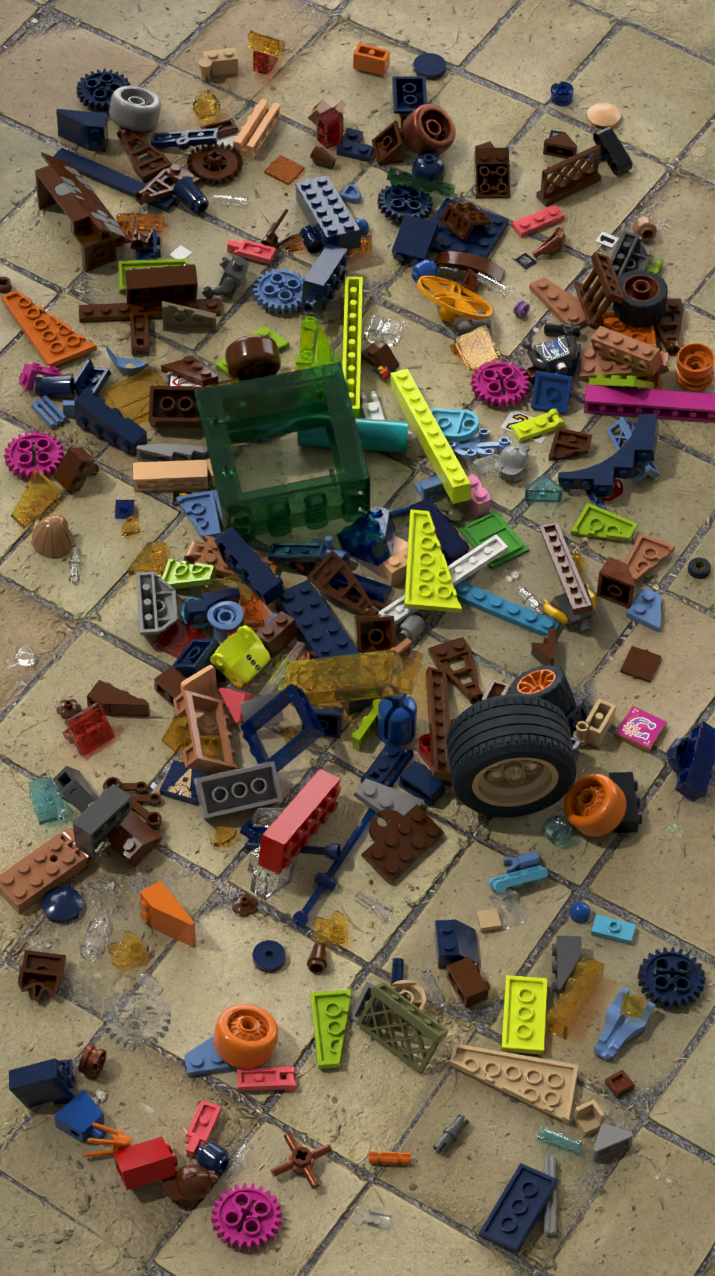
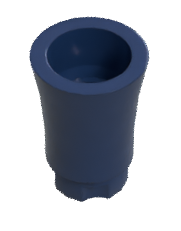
[173,176,209,214]
[35,374,75,399]

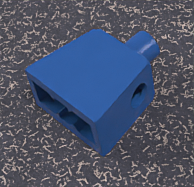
[54,1090,107,1143]

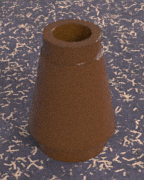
[310,146,336,168]
[307,942,327,974]

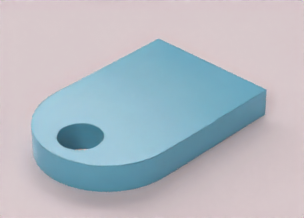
[430,408,480,441]

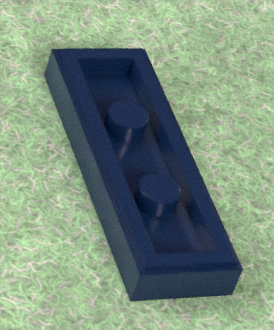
[267,543,326,562]

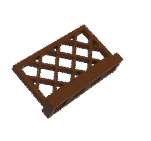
[536,144,601,207]

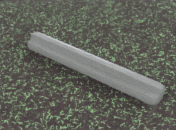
[544,1156,556,1237]

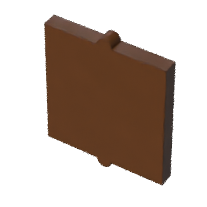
[620,646,661,683]

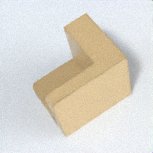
[574,1099,605,1137]

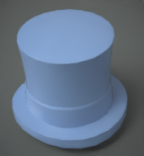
[207,601,243,642]

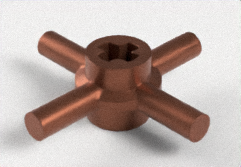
[270,1132,332,1189]

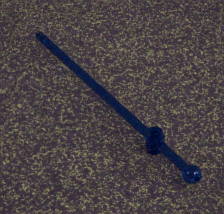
[293,749,414,927]

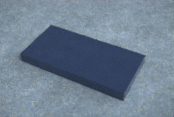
[479,1163,559,1254]

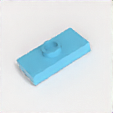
[591,915,636,945]

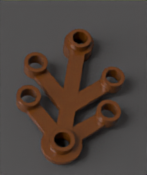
[103,777,162,830]

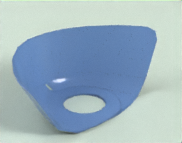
[106,347,155,375]

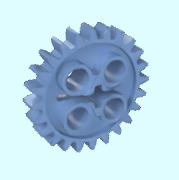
[253,268,305,315]

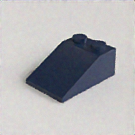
[392,76,427,114]
[56,109,109,152]

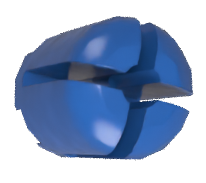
[378,691,417,745]

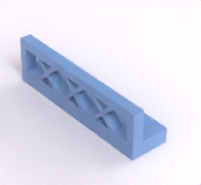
[607,416,660,484]

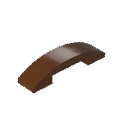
[434,251,505,284]

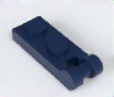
[360,742,405,785]

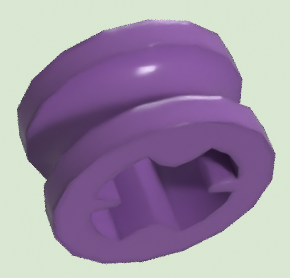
[513,300,530,318]

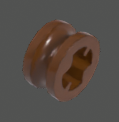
[0,277,12,293]

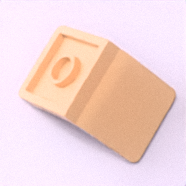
[181,665,235,737]

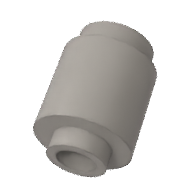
[397,614,424,641]

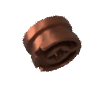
[78,1044,107,1078]

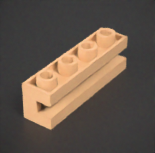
[233,99,280,159]
[133,460,208,492]

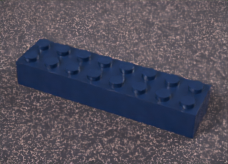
[275,580,383,715]

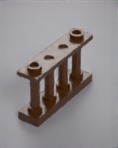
[574,252,625,329]

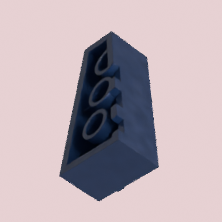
[74,387,147,456]

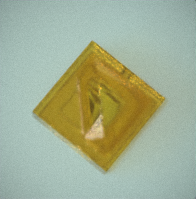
[620,993,645,1018]

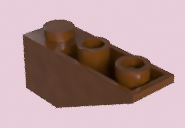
[87,680,150,717]

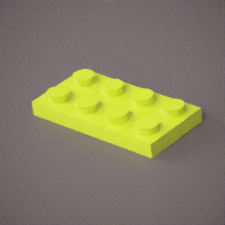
[501,975,547,1055]

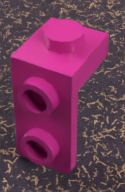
[19,363,62,391]

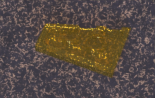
[11,468,63,529]

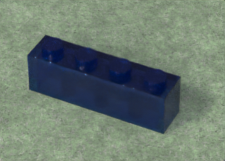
[409,497,469,566]
[675,721,715,802]

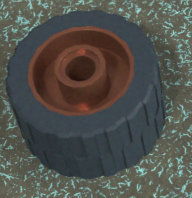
[613,270,668,327]

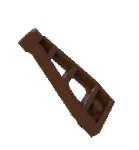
[117,128,172,181]
[135,163,200,205]
[654,298,683,355]
[306,550,380,615]
[428,637,483,705]

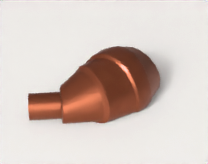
[532,228,566,258]

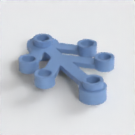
[447,428,512,461]

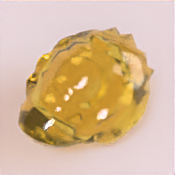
[192,92,221,120]

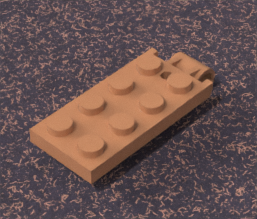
[580,344,669,381]
[184,535,280,582]

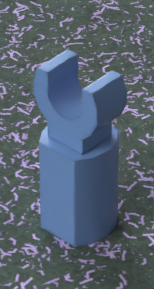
[503,851,540,874]

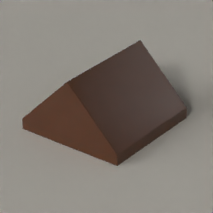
[371,120,404,165]

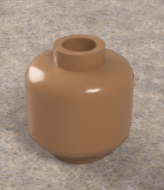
[632,216,657,242]

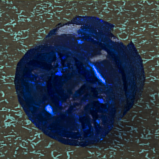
[550,81,574,107]

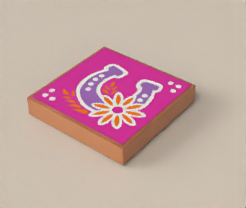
[614,705,667,752]

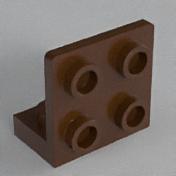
[440,202,492,240]

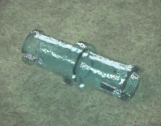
[538,1126,583,1155]

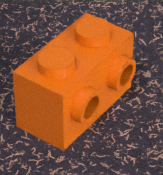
[353,43,390,76]

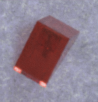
[253,51,278,76]

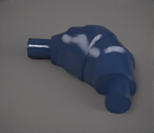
[667,736,696,781]

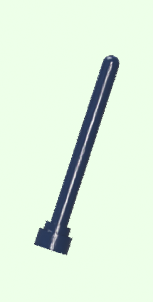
[245,841,341,860]

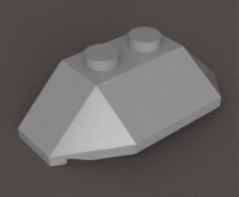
[136,571,178,635]

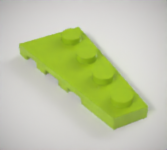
[310,989,351,1069]

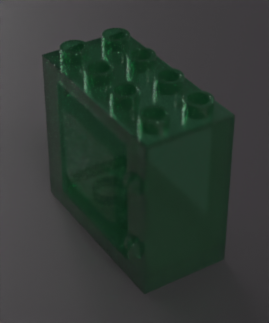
[194,362,370,543]

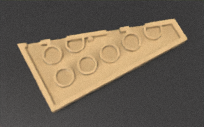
[450,1043,579,1124]

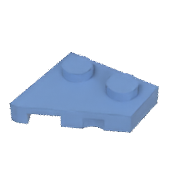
[626,587,661,632]
[184,1037,230,1077]

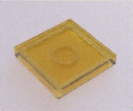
[454,325,501,371]

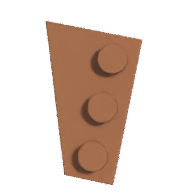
[624,534,675,583]

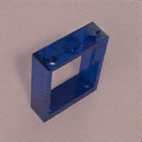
[240,683,324,773]

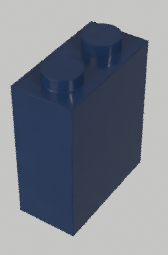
[392,215,439,265]
[9,1058,76,1108]

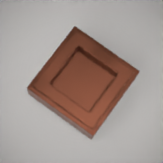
[605,1069,635,1098]

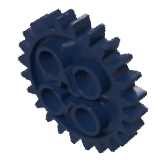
[77,69,130,112]
[377,182,433,223]
[638,947,706,1010]

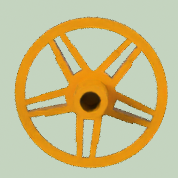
[417,276,493,323]

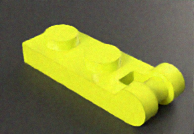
[511,408,565,443]

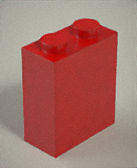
[113,1137,178,1190]

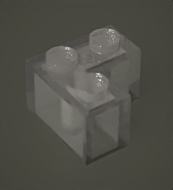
[248,846,294,901]

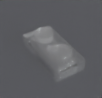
[251,808,285,827]

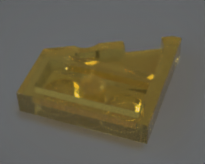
[128,542,167,576]

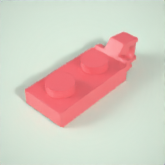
[227,239,276,265]
[185,1100,222,1159]

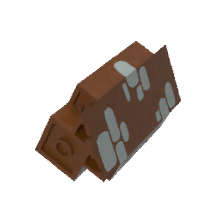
[35,152,131,272]

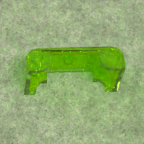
[293,316,335,398]

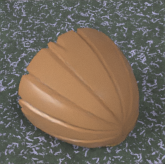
[32,514,75,558]

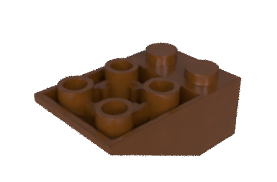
[474,148,510,198]

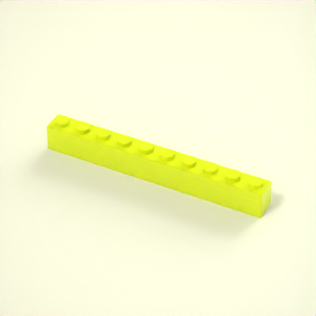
[341,277,363,418]
[390,369,470,504]

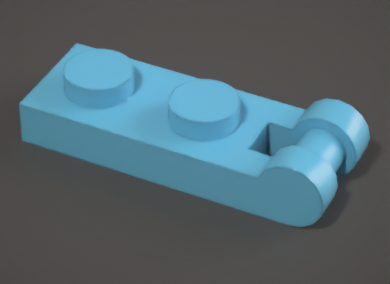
[489,865,548,893]

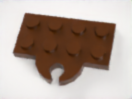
[361,804,445,884]

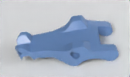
[594,987,655,1062]

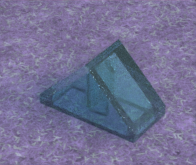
[524,473,563,502]

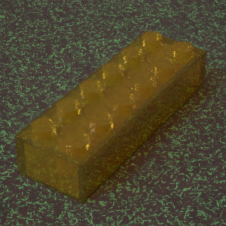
[283,649,403,707]

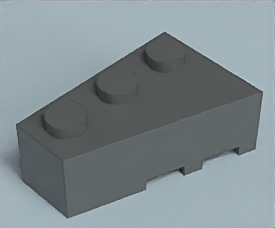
[72,784,133,859]

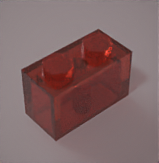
[317,107,344,149]

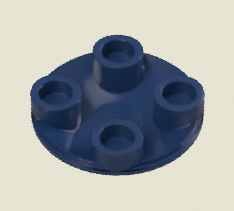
[42,886,83,922]

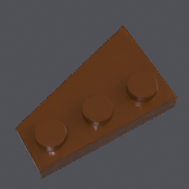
[161,356,219,387]

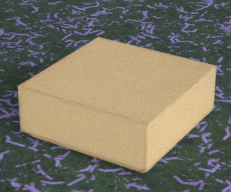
[476,908,501,932]

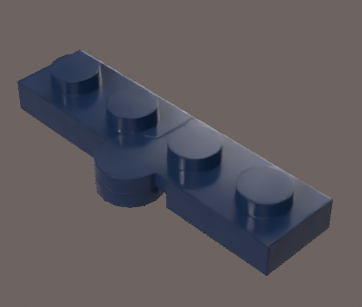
[151,128,220,150]

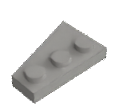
[353,779,424,816]

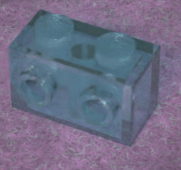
[28,777,65,825]

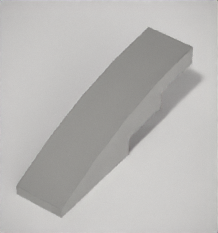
[137,444,214,466]

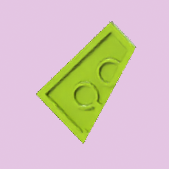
[571,503,638,542]

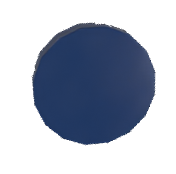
[413,53,446,80]

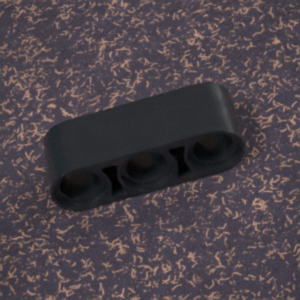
[593,127,633,175]

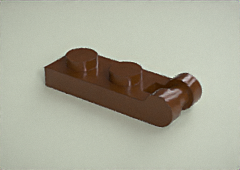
[130,312,150,355]

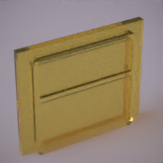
[99,369,168,425]

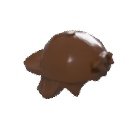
[162,1164,219,1207]

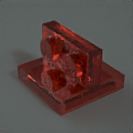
[62,702,115,756]

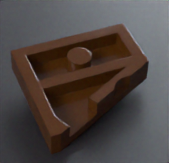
[549,427,592,461]

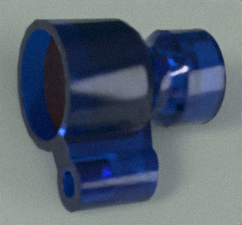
[300,226,324,254]

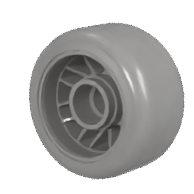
[109,86,161,131]

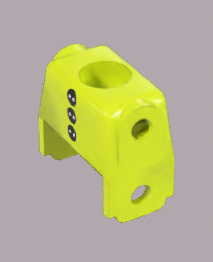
[210,625,270,688]

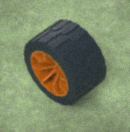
[509,665,574,714]

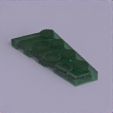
[387,168,456,196]

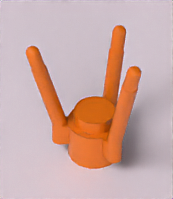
[82,1122,131,1157]

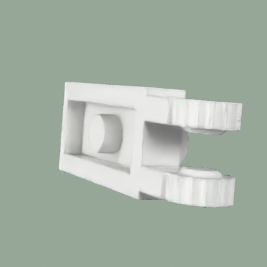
[360,391,385,420]

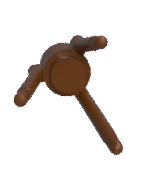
[261,209,294,250]
[127,215,156,251]

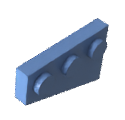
[176,490,221,541]

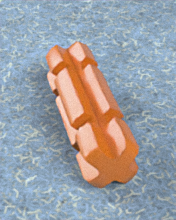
[369,1151,411,1166]

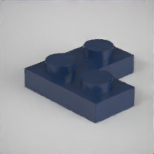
[337,128,374,163]

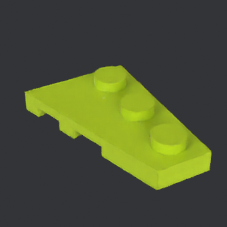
[589,375,654,389]
[162,559,217,589]

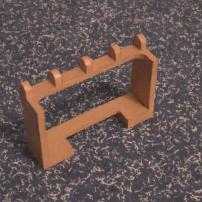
[173,690,239,774]

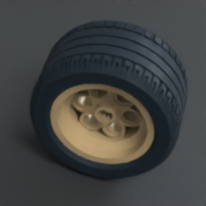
[446,694,577,817]

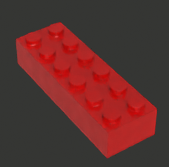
[258,769,341,875]

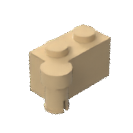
[199,48,238,81]
[573,698,616,747]

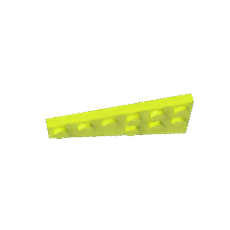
[404,510,462,613]

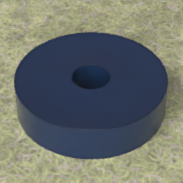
[253,940,286,973]

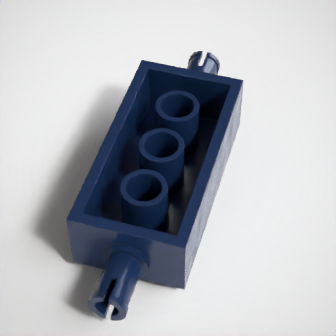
[301,244,349,315]

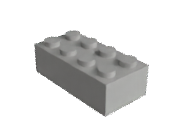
[194,761,283,819]

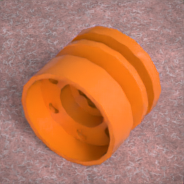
[676,343,715,391]

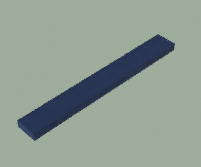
[53,148,176,212]

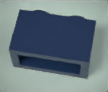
[399,760,446,807]

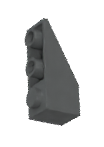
[53,766,98,814]
[552,936,582,1000]

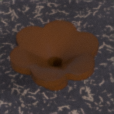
[56,699,81,719]
[232,894,257,917]

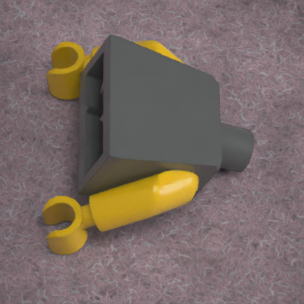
[537,584,597,633]

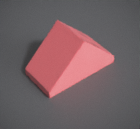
[219,688,254,723]

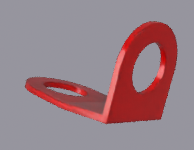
[601,479,624,501]

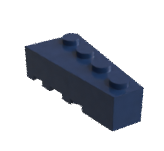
[214,526,284,605]

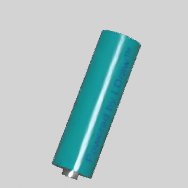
[297,414,412,453]

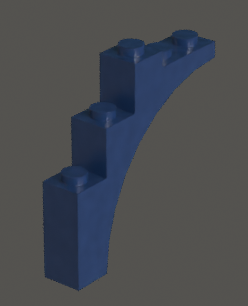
[558,414,659,497]

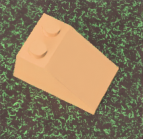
[359,532,408,587]

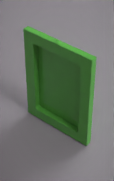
[458,510,529,570]

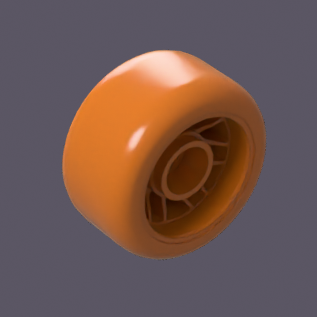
[563,774,627,837]
[213,1004,279,1069]

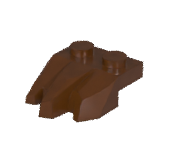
[18,950,66,1003]

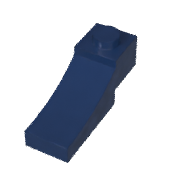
[184,588,240,625]

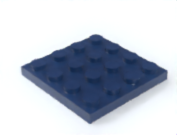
[432,198,509,259]

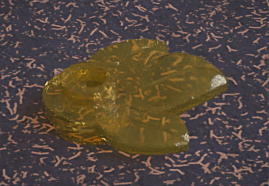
[311,910,348,945]
[107,931,147,967]

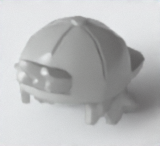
[494,443,530,482]

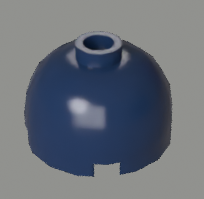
[412,153,445,187]

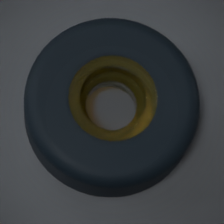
[688,557,711,579]

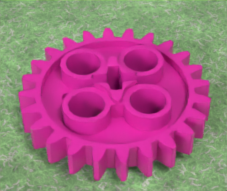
[471,359,530,408]
[4,430,64,481]
[211,1183,282,1252]

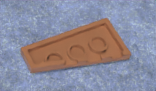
[529,277,587,326]

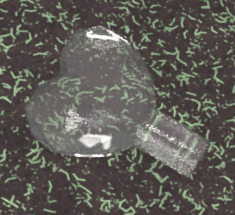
[5,645,38,668]

